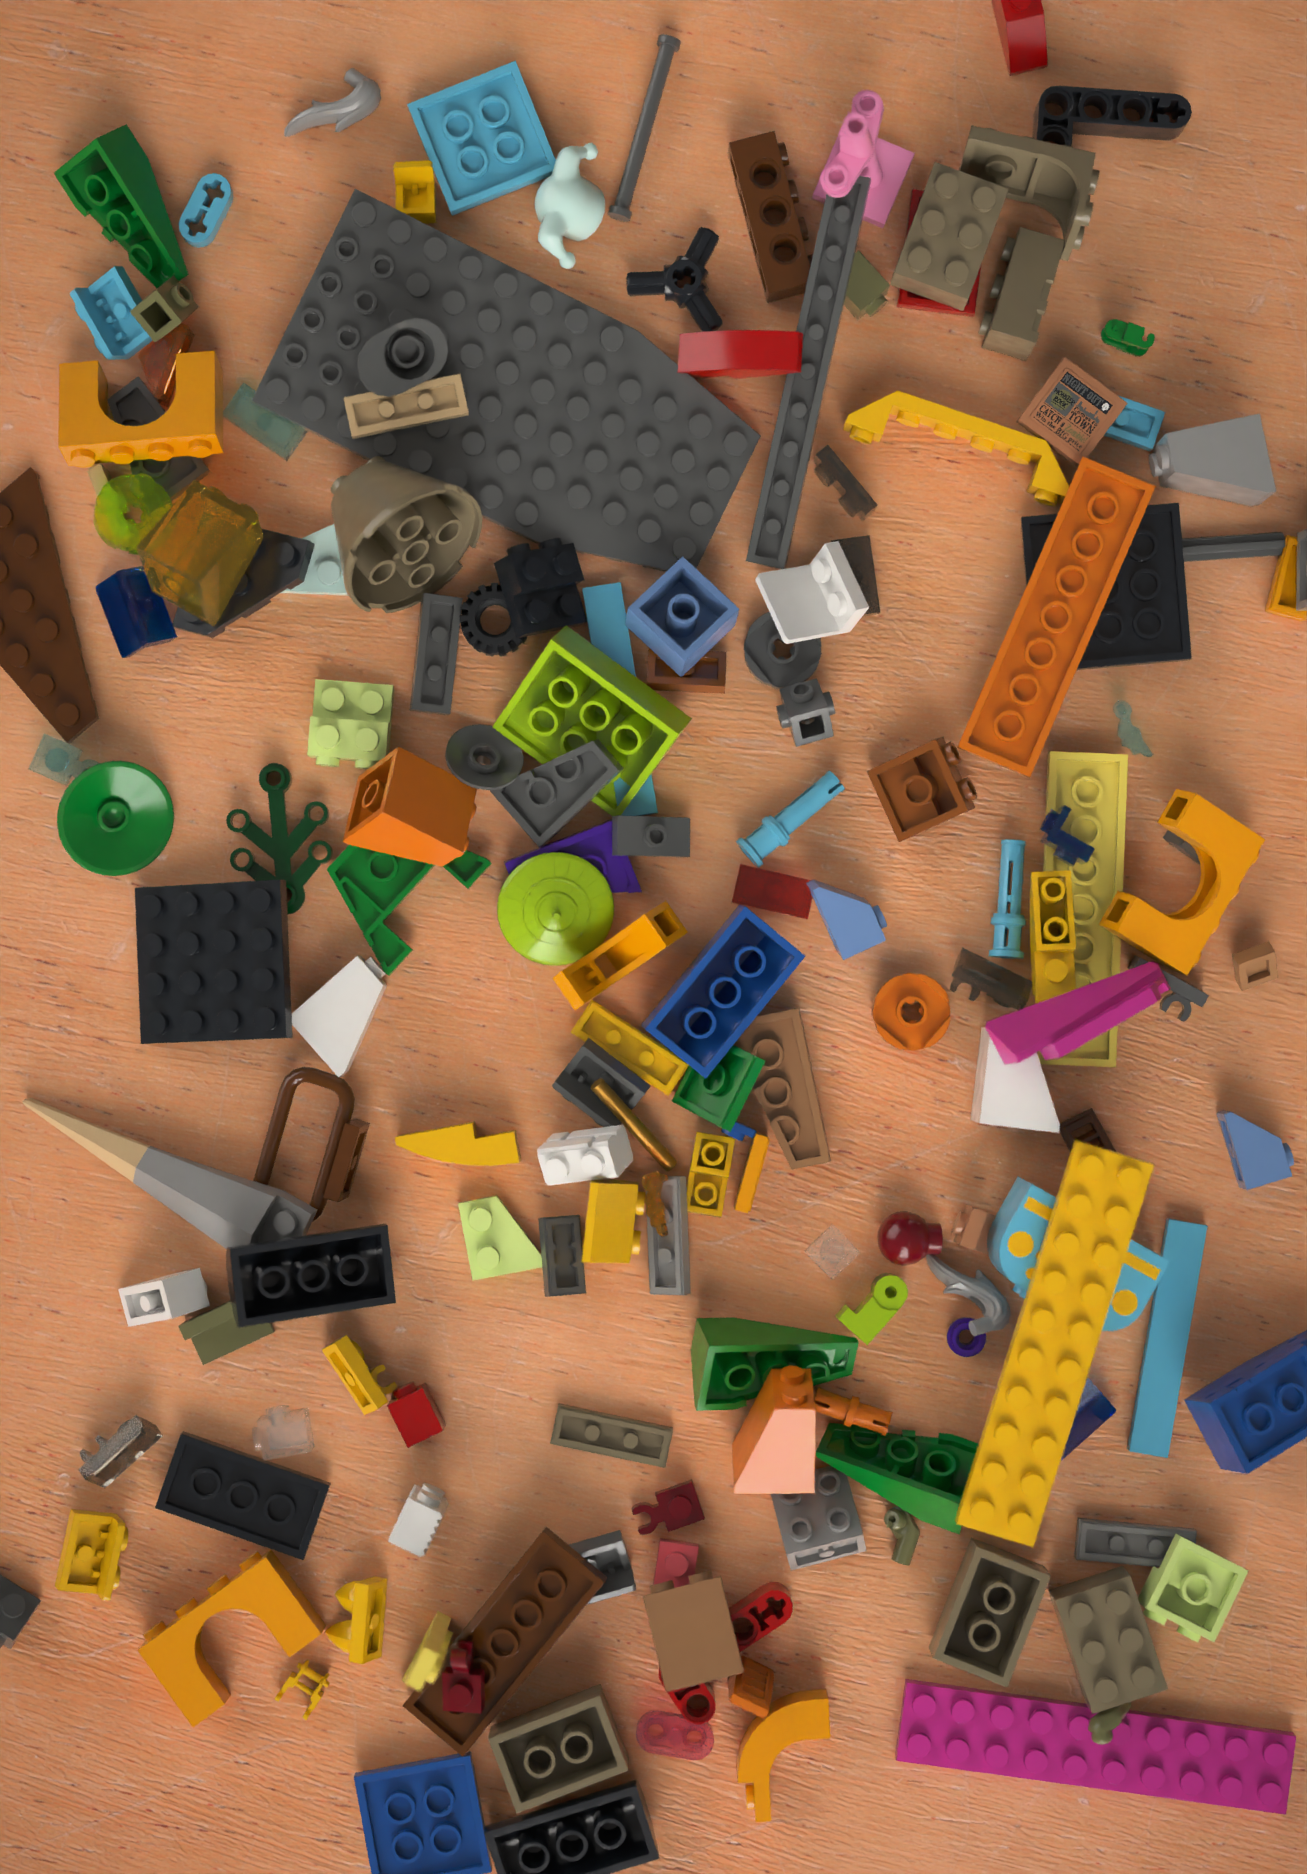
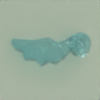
[1113,700,1153,757]

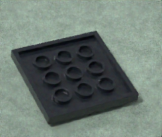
[1021,503,1192,670]
[135,880,292,1044]

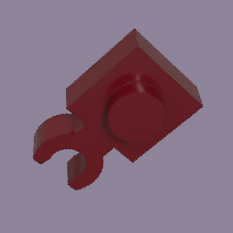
[632,1479,705,1535]

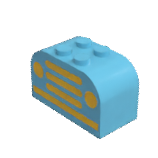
[987,1177,1170,1331]

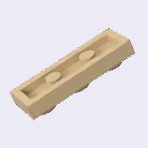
[343,374,469,439]

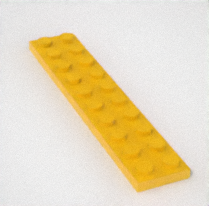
[955,1140,1154,1547]

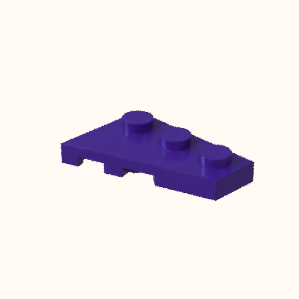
[504,819,642,893]

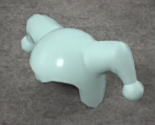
[535,142,605,269]

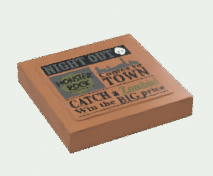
[1017,357,1128,467]

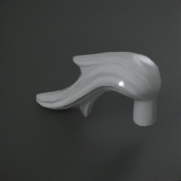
[284,68,381,137]
[926,1255,1011,1336]

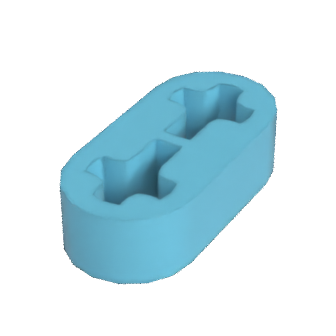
[179,173,234,248]

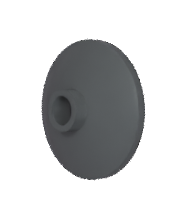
[445,724,523,790]

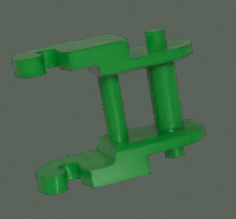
[1101,319,1155,357]

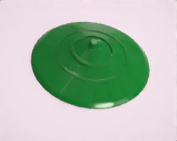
[57,761,174,876]

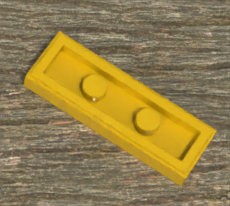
[571,1000,689,1096]

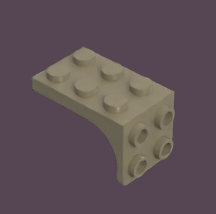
[959,126,1099,261]

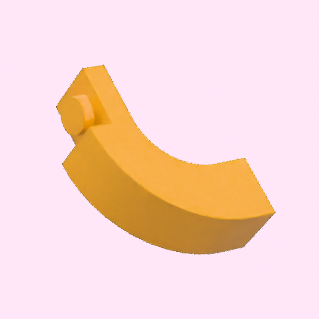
[552,900,688,1010]
[737,1689,831,1822]

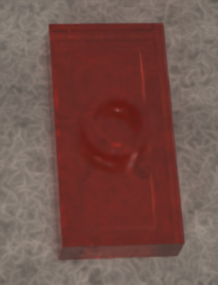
[731,864,813,920]

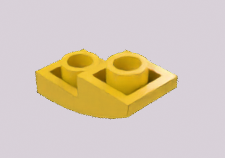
[687,1132,735,1218]

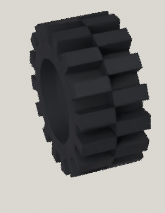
[460,583,527,657]

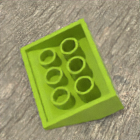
[492,625,692,816]

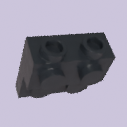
[494,538,587,638]

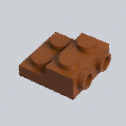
[867,737,977,842]

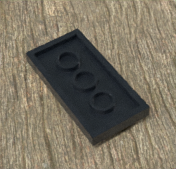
[155,1431,331,1560]

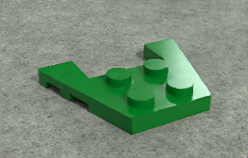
[327,845,492,976]

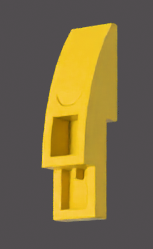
[1030,870,1076,1004]

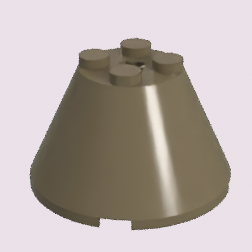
[331,456,482,613]

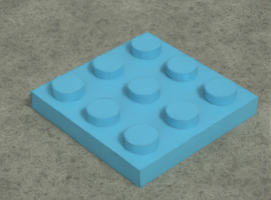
[407,61,556,216]

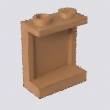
[643,1570,745,1692]

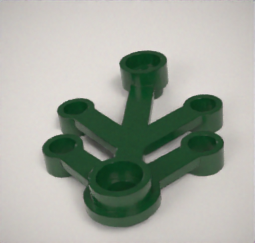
[226,763,333,915]

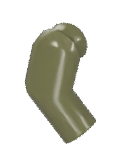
[884,1506,920,1566]
[1088,1702,1131,1744]

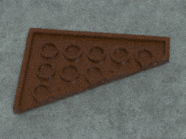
[0,467,99,744]

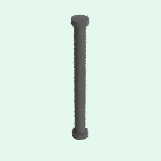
[608,34,681,222]

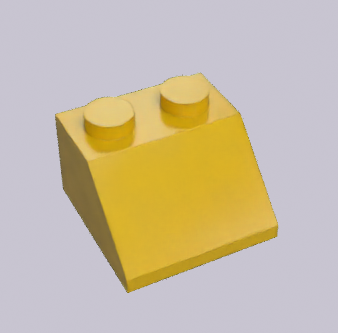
[582,1179,645,1263]

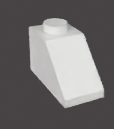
[118,1268,210,1327]

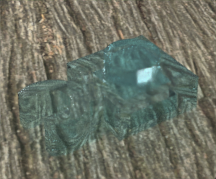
[29,734,100,786]

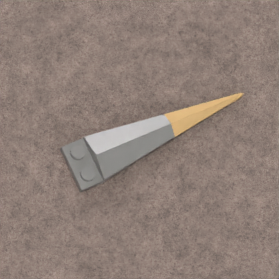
[22,1098,317,1249]

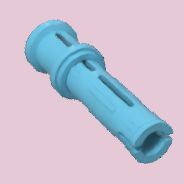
[736,770,845,868]
[988,839,1026,959]

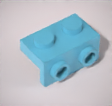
[70,266,153,360]

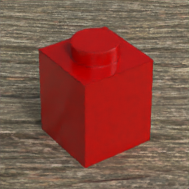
[387,1382,446,1448]

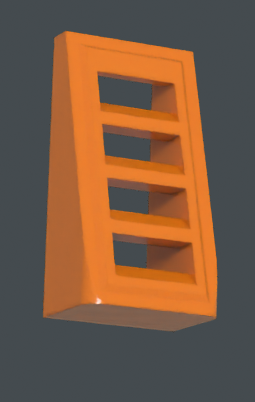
[727,1656,774,1718]

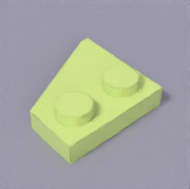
[458,1195,542,1281]

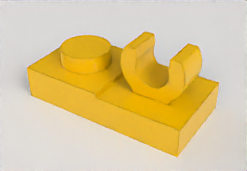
[322,1335,397,1415]

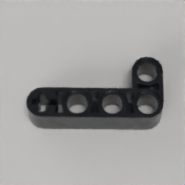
[1032,86,1192,146]

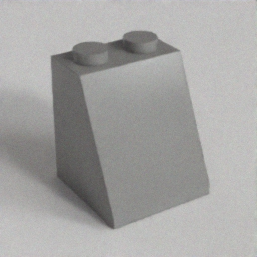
[1149,414,1276,507]

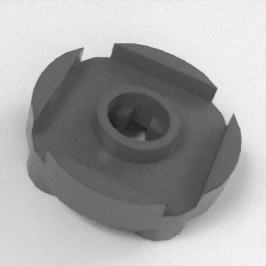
[744,612,821,689]

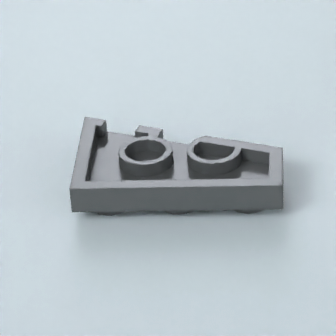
[107,376,211,518]
[489,739,624,848]

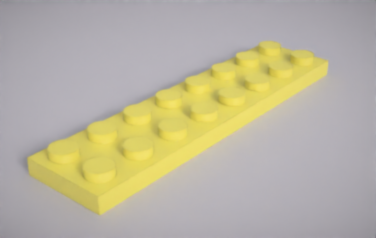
[1037,751,1128,1067]

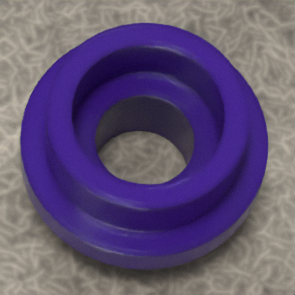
[946,1317,986,1357]

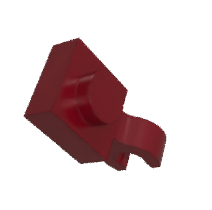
[442,1641,485,1714]

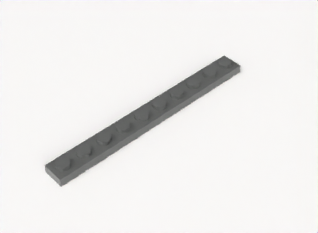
[746,176,871,569]

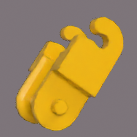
[275,1659,330,1720]

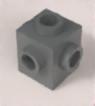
[776,678,835,747]

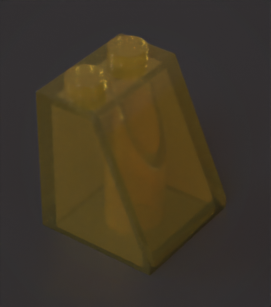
[136,480,264,627]

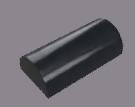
[226,1224,396,1328]
[484,1779,659,1874]

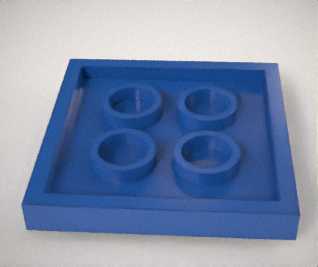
[354,1751,492,1874]

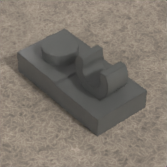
[1127,955,1209,1022]

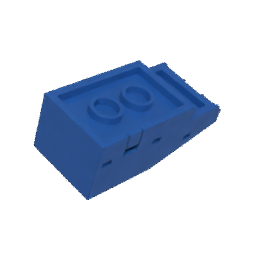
[1184,1330,1307,1474]

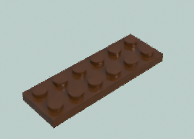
[403,1527,608,1757]

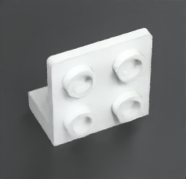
[755,541,869,644]

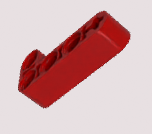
[659,1582,793,1724]

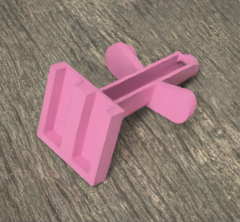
[812,90,915,228]

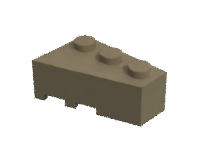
[978,227,1065,361]

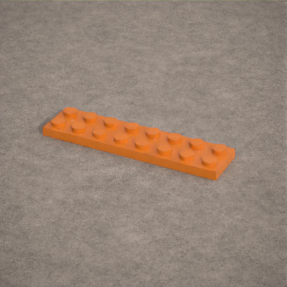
[957,456,1156,778]

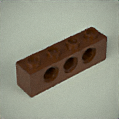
[728,131,813,303]

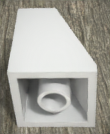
[970,1027,1060,1133]

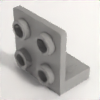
[771,1465,866,1571]

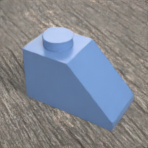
[807,880,887,960]
[1216,1110,1294,1190]

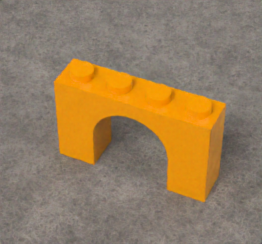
[58,350,223,468]
[1098,789,1265,976]
[137,1549,326,1727]

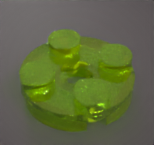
[93,473,174,555]

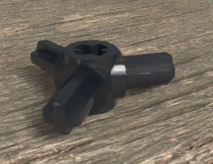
[626,227,723,332]

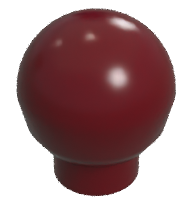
[877,1211,943,1266]

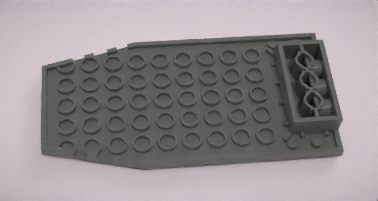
[252,189,760,572]

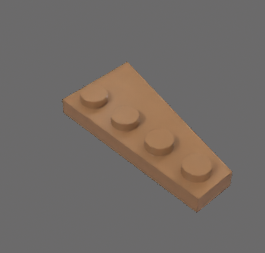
[734,1008,831,1169]

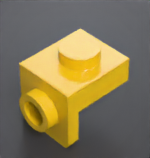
[393,160,436,224]

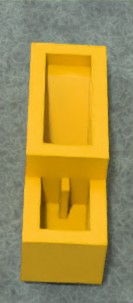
[395,1122,521,1166]

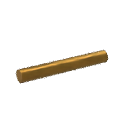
[590,1078,678,1172]

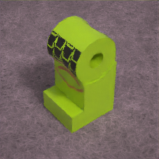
[835,1273,908,1345]

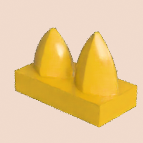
[325,1576,388,1664]

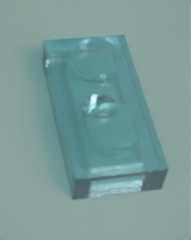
[223,382,308,461]

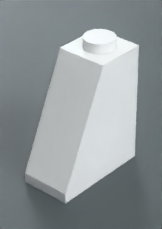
[292,956,387,1077]

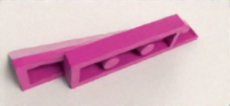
[985,962,1171,1065]

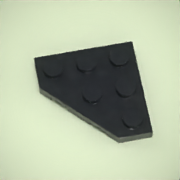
[172,514,315,638]

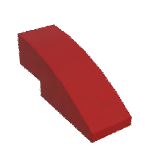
[678,330,803,379]

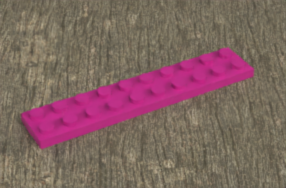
[895,1679,1296,1815]

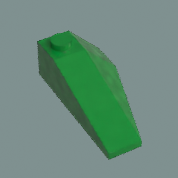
[54,124,189,288]
[691,1317,859,1411]
[815,1423,979,1534]

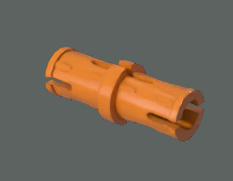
[814,1387,893,1436]

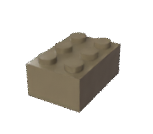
[890,162,1009,311]
[929,1537,1051,1687]
[1048,1566,1168,1714]
[488,1684,629,1813]

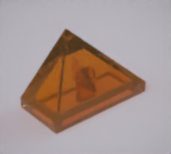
[138,323,194,407]

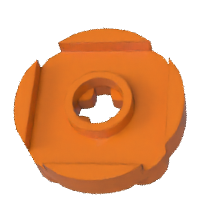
[871,973,951,1051]

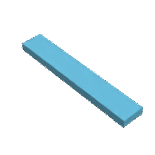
[582,582,658,816]
[1127,1218,1207,1458]

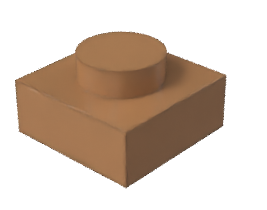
[1232,941,1278,991]

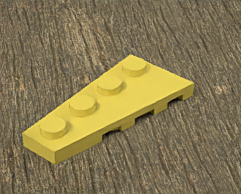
[402,1611,453,1691]

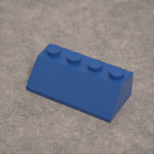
[641,904,805,1079]

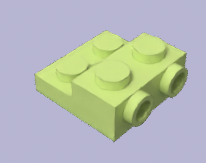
[307,679,394,770]
[1138,1534,1248,1642]

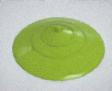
[497,852,614,966]

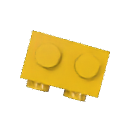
[55,1509,129,1600]

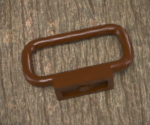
[253,1067,370,1222]

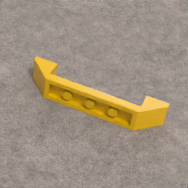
[843,390,1069,507]

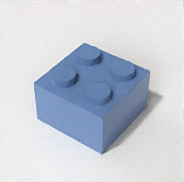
[625,556,739,677]

